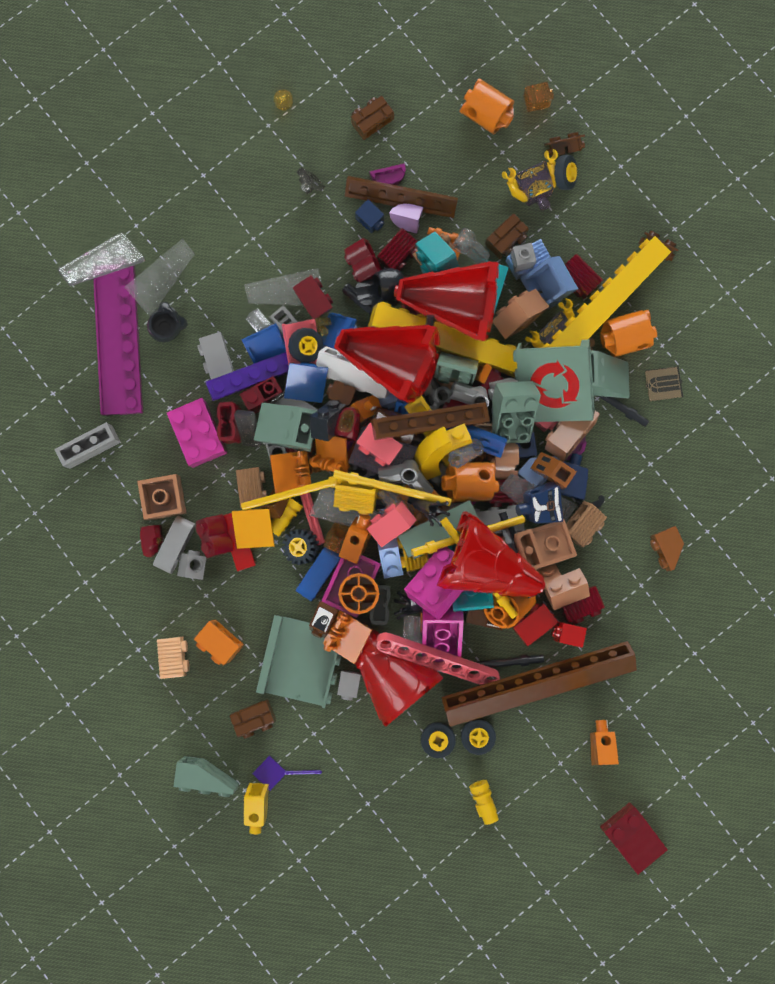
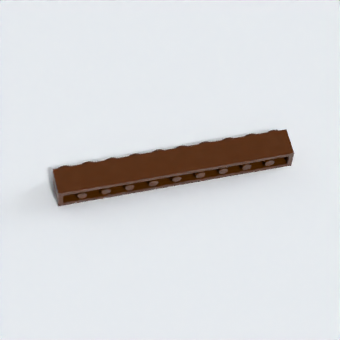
[441,641,637,727]

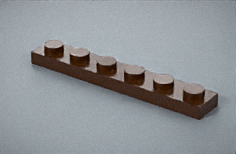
[345,176,458,218]
[371,402,490,440]

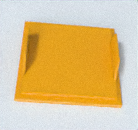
[232,509,275,548]

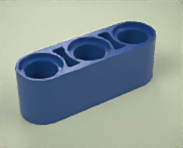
[296,545,341,602]

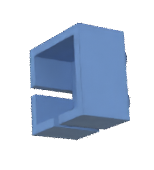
[521,256,578,310]

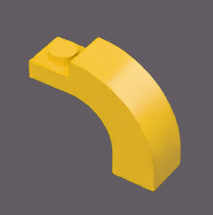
[415,423,473,480]

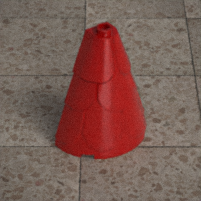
[394,261,499,342]
[334,325,440,403]
[437,511,545,597]
[355,623,443,727]

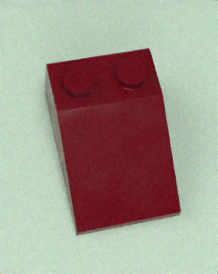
[600,802,668,875]

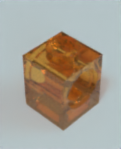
[523,82,554,112]
[324,520,350,554]

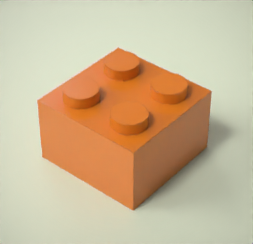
[194,620,244,665]

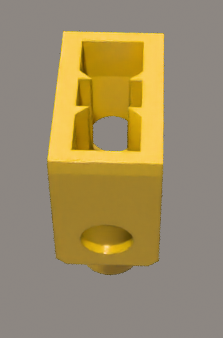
[244,783,269,835]

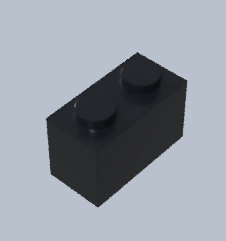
[310,400,347,441]

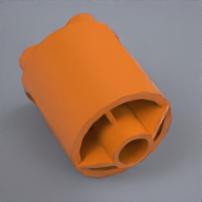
[460,78,514,135]
[600,310,657,357]
[441,462,499,503]
[338,573,380,614]
[484,594,536,628]

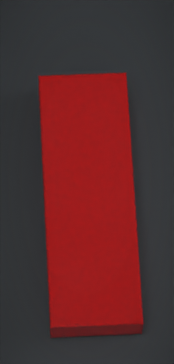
[223,513,256,571]

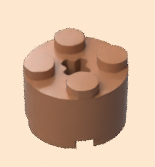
[486,443,519,480]

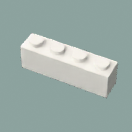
[316,346,390,399]

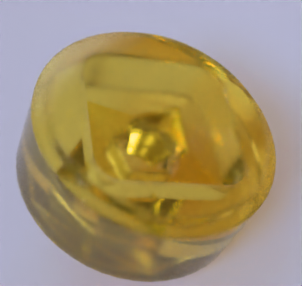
[274,90,293,110]

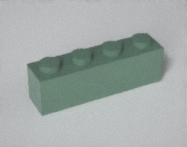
[398,500,480,559]

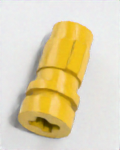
[271,498,303,537]
[469,780,499,825]

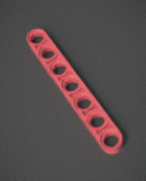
[377,632,500,685]

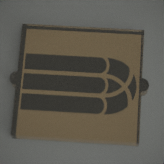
[645,366,683,401]

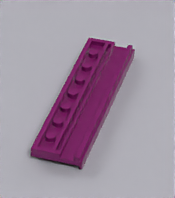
[93,264,143,416]

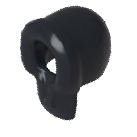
[356,268,404,307]
[147,302,188,343]

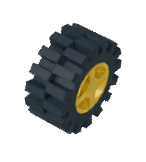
[282,529,320,565]

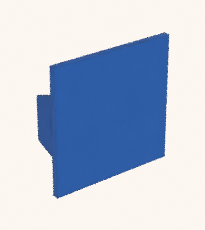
[320,313,357,350]
[241,323,286,364]
[284,362,328,403]

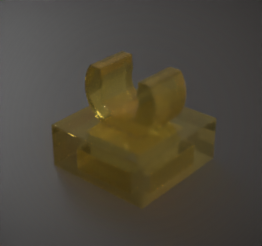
[315,317,332,336]

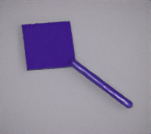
[252,755,322,791]

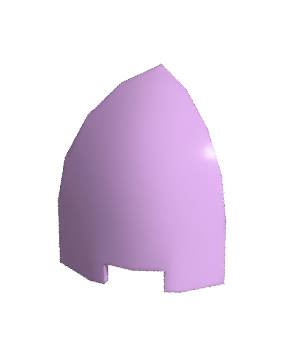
[389,204,423,233]

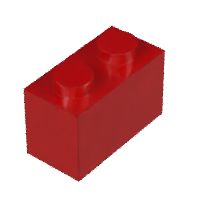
[512,603,559,646]
[551,622,587,648]

